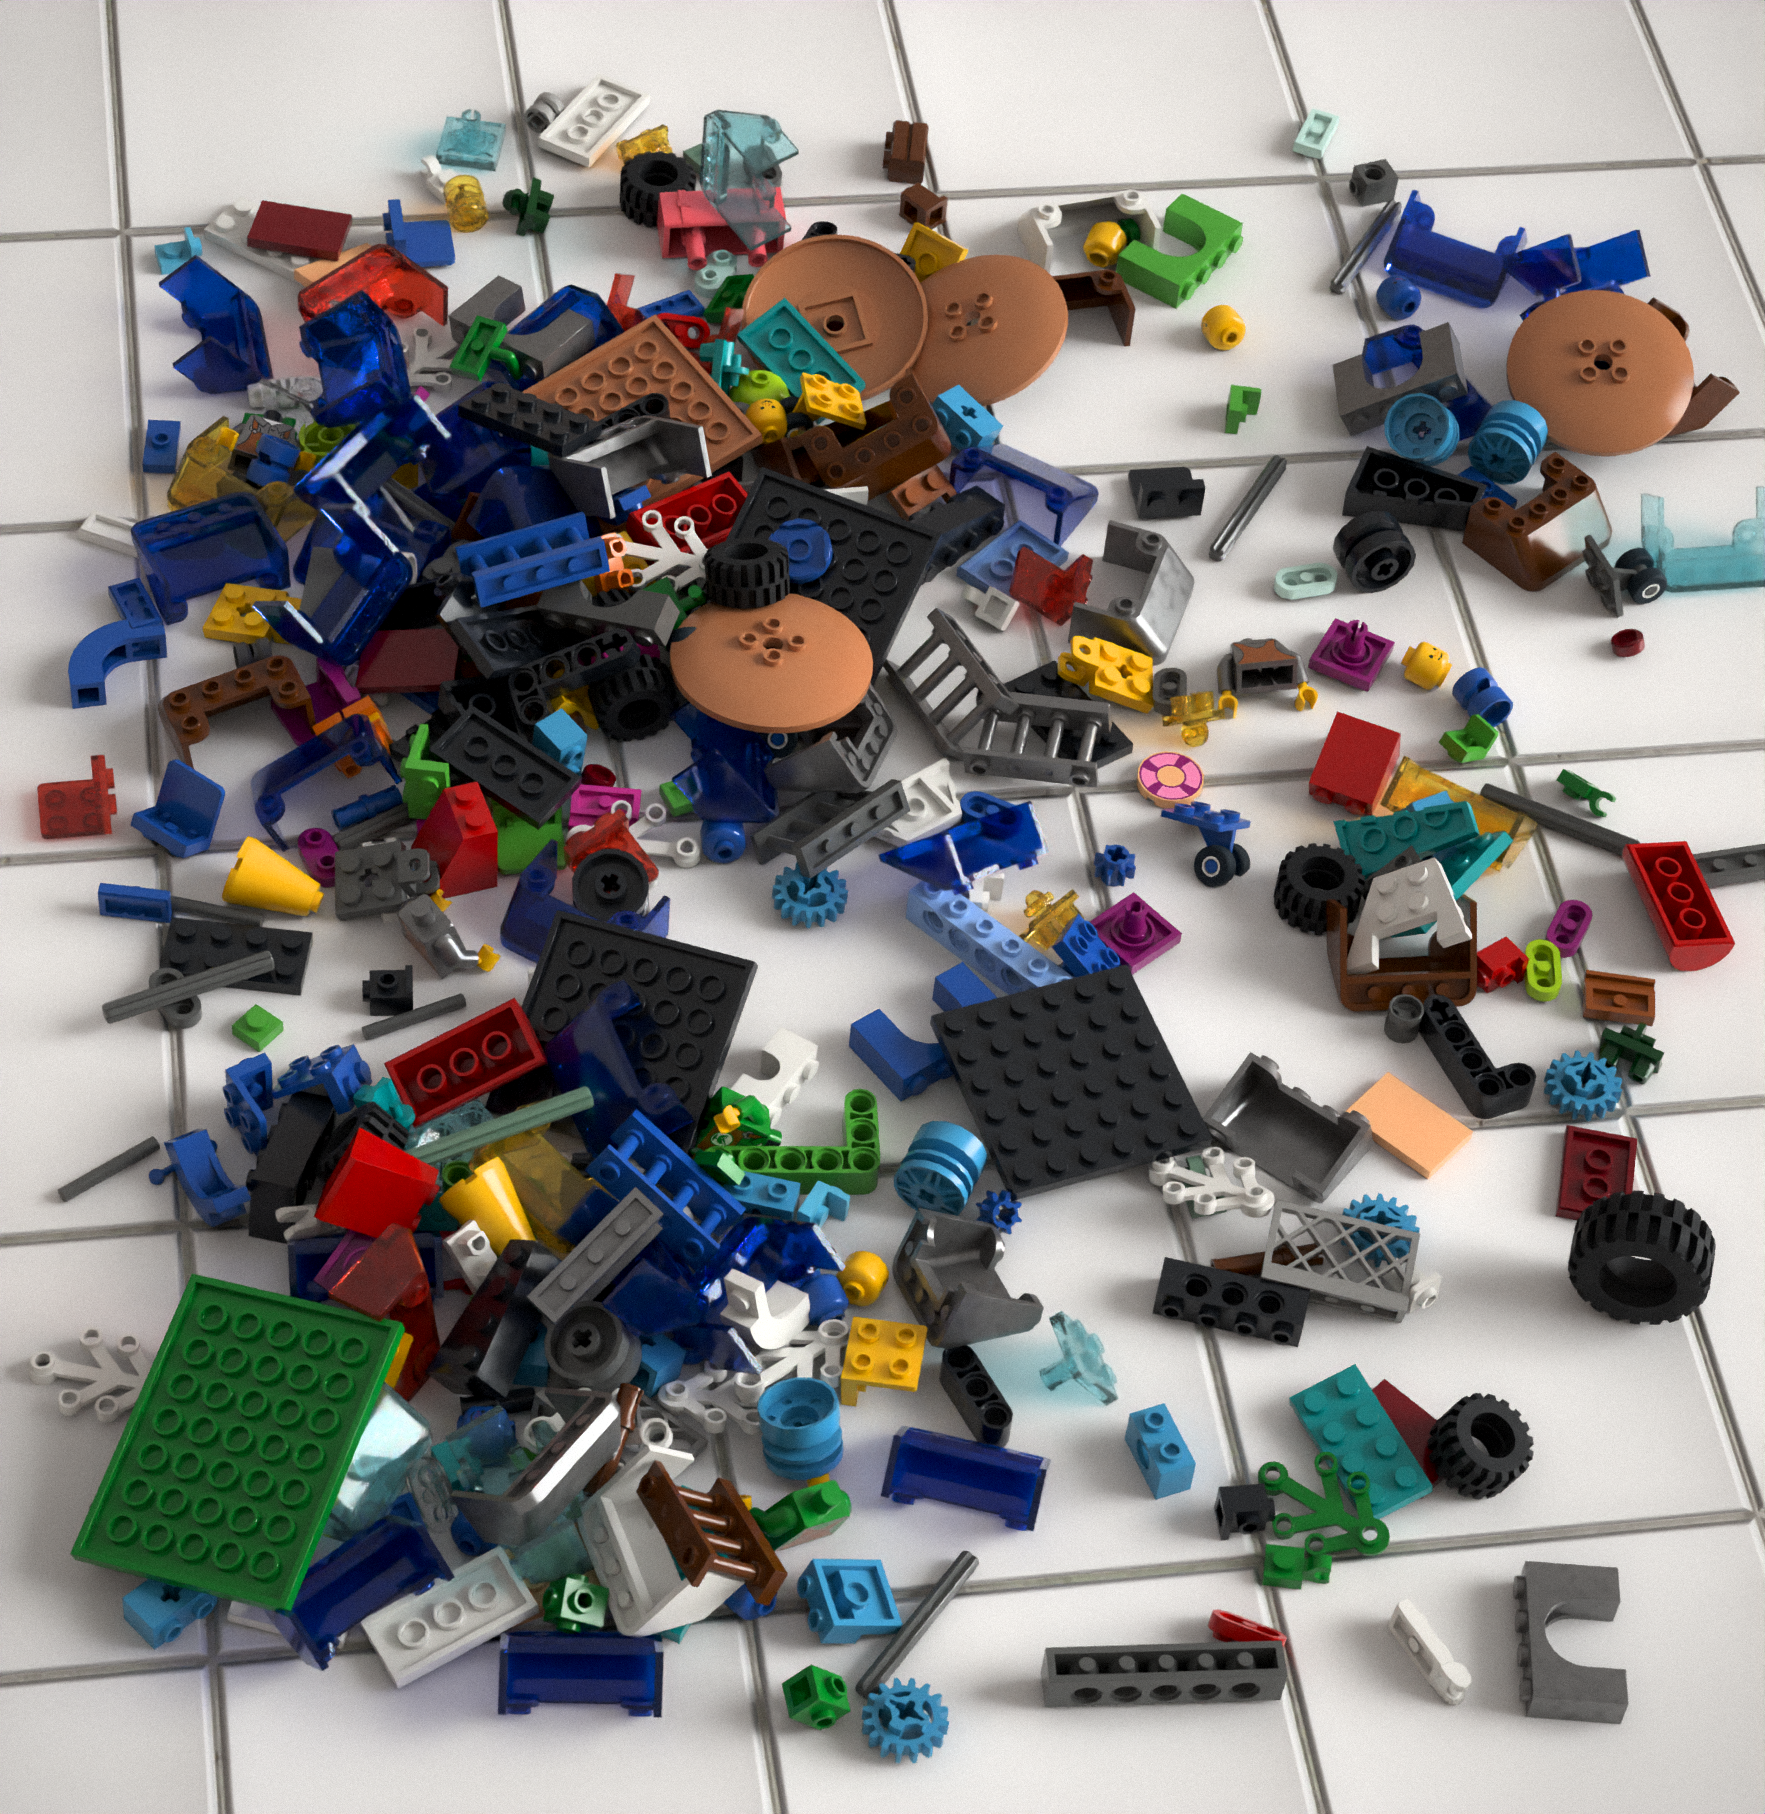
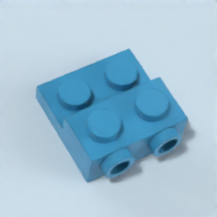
[797,1559,903,1643]

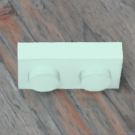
[1293,108,1340,159]

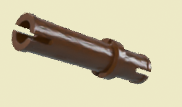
[1210,1242,1323,1276]
[582,1383,644,1498]

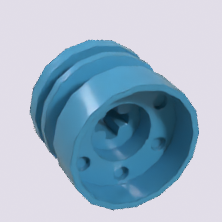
[1384,393,1460,467]
[1468,400,1548,485]
[894,1121,987,1216]
[757,1377,844,1480]

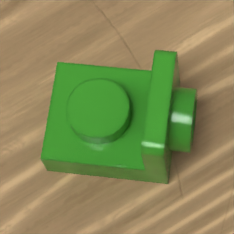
[1225,385,1261,434]

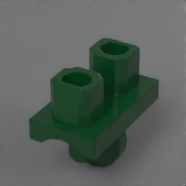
[502,177,554,236]
[1598,1022,1664,1085]

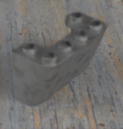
[1202,1052,1373,1203]

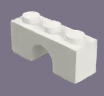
[731,1027,819,1128]

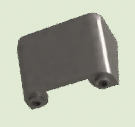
[763,683,897,793]
[892,1208,1044,1349]

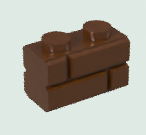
[882,120,929,184]

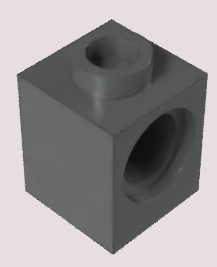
[1349,159,1399,207]

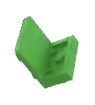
[400,724,450,820]
[491,799,567,874]

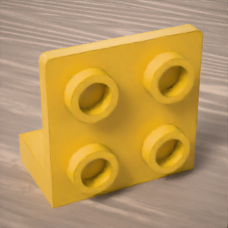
[841,1316,927,1406]

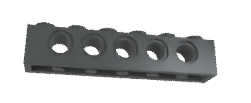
[1041,1641,1287,1707]

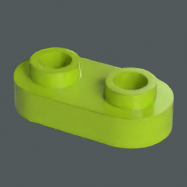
[1524,939,1562,1002]

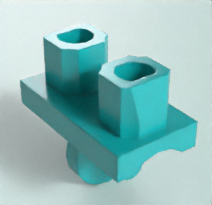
[699,339,749,397]
[353,1077,415,1132]

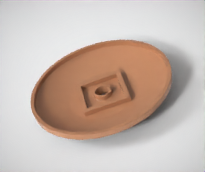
[741,234,928,401]
[903,255,1068,407]
[1506,290,1694,457]
[670,593,873,733]

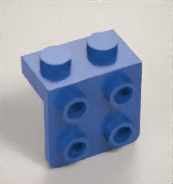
[382,199,455,268]
[130,759,225,858]
[271,1044,372,1115]
[223,1052,273,1157]

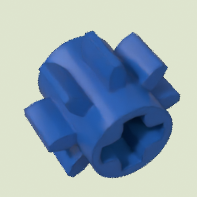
[1094,845,1136,887]
[976,1189,1022,1234]

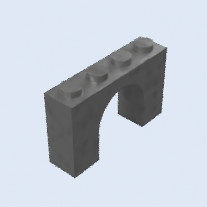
[448,275,596,382]
[1332,322,1468,436]
[1513,1561,1628,1724]

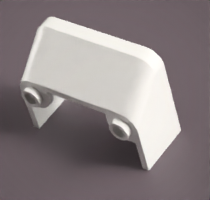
[1017,190,1162,273]
[578,1444,745,1638]

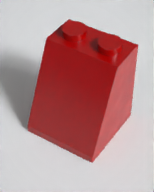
[1309,711,1401,816]
[411,781,498,899]
[314,1127,440,1245]

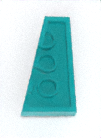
[1333,801,1480,880]

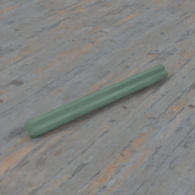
[405,1087,594,1165]

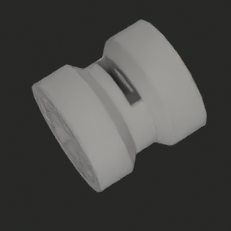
[524,92,564,134]

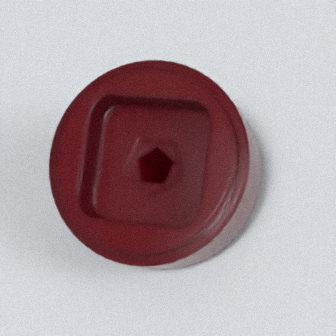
[1611,629,1645,657]
[581,764,616,787]

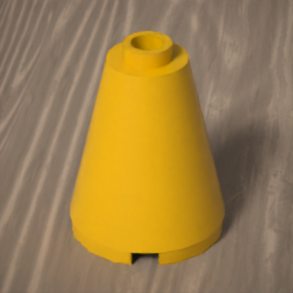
[222,836,324,917]
[439,1157,536,1257]

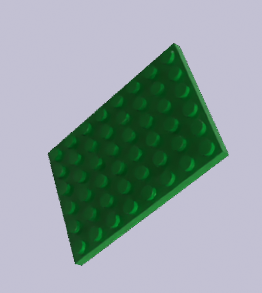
[70,1274,405,1615]

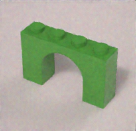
[1116,193,1243,309]

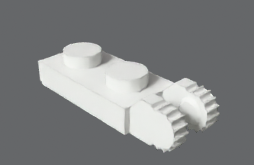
[1387,1598,1473,1706]

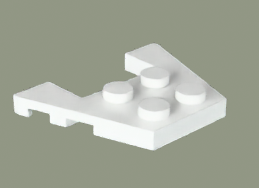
[1347,857,1472,975]

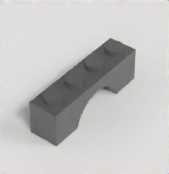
[536,580,680,647]

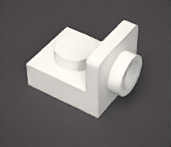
[966,870,1004,912]
[1381,1262,1442,1314]

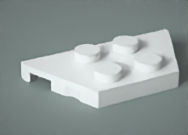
[849,758,962,850]

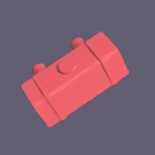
[657,186,786,270]

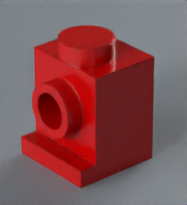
[1477,936,1529,993]

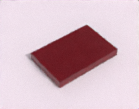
[247,200,352,261]
[356,628,462,694]
[1555,1125,1637,1220]
[1372,1379,1444,1499]

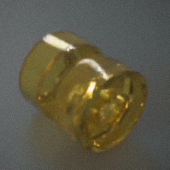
[443,175,488,233]

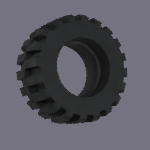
[1568,1190,1716,1325]

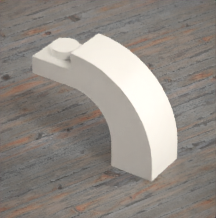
[720,1269,810,1349]

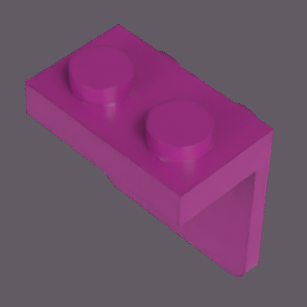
[270,654,362,747]

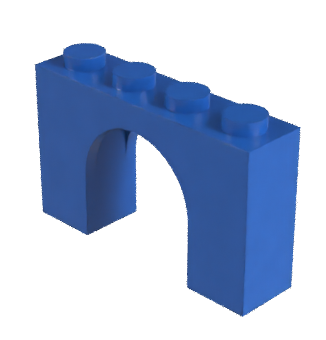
[849,962,997,1102]

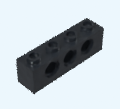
[1153,1257,1311,1347]

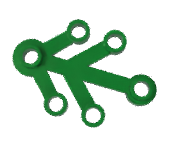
[1258,1452,1390,1557]

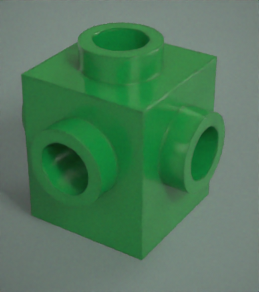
[542,1574,609,1634]
[781,1665,851,1730]

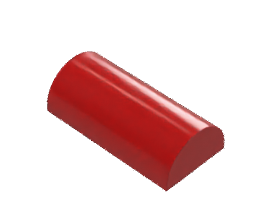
[626,472,748,566]
[1622,841,1735,971]
[384,998,547,1129]

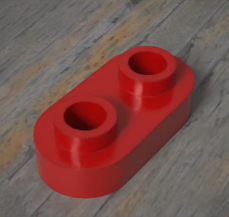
[656,313,710,349]
[1207,1609,1287,1648]

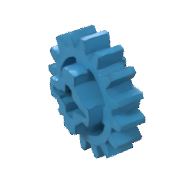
[772,862,848,928]
[1544,1050,1622,1121]
[1340,1193,1420,1268]
[861,1678,949,1763]

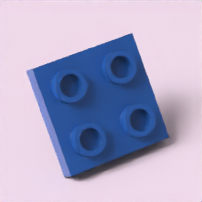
[1052,914,1122,978]

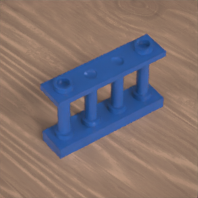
[455,512,610,608]
[585,1108,746,1271]

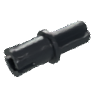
[459,1387,536,1415]

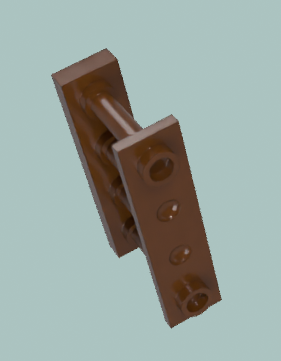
[636,1460,788,1606]

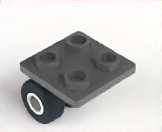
[1582,534,1667,618]

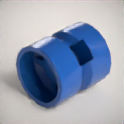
[245,433,301,492]
[1452,667,1513,728]

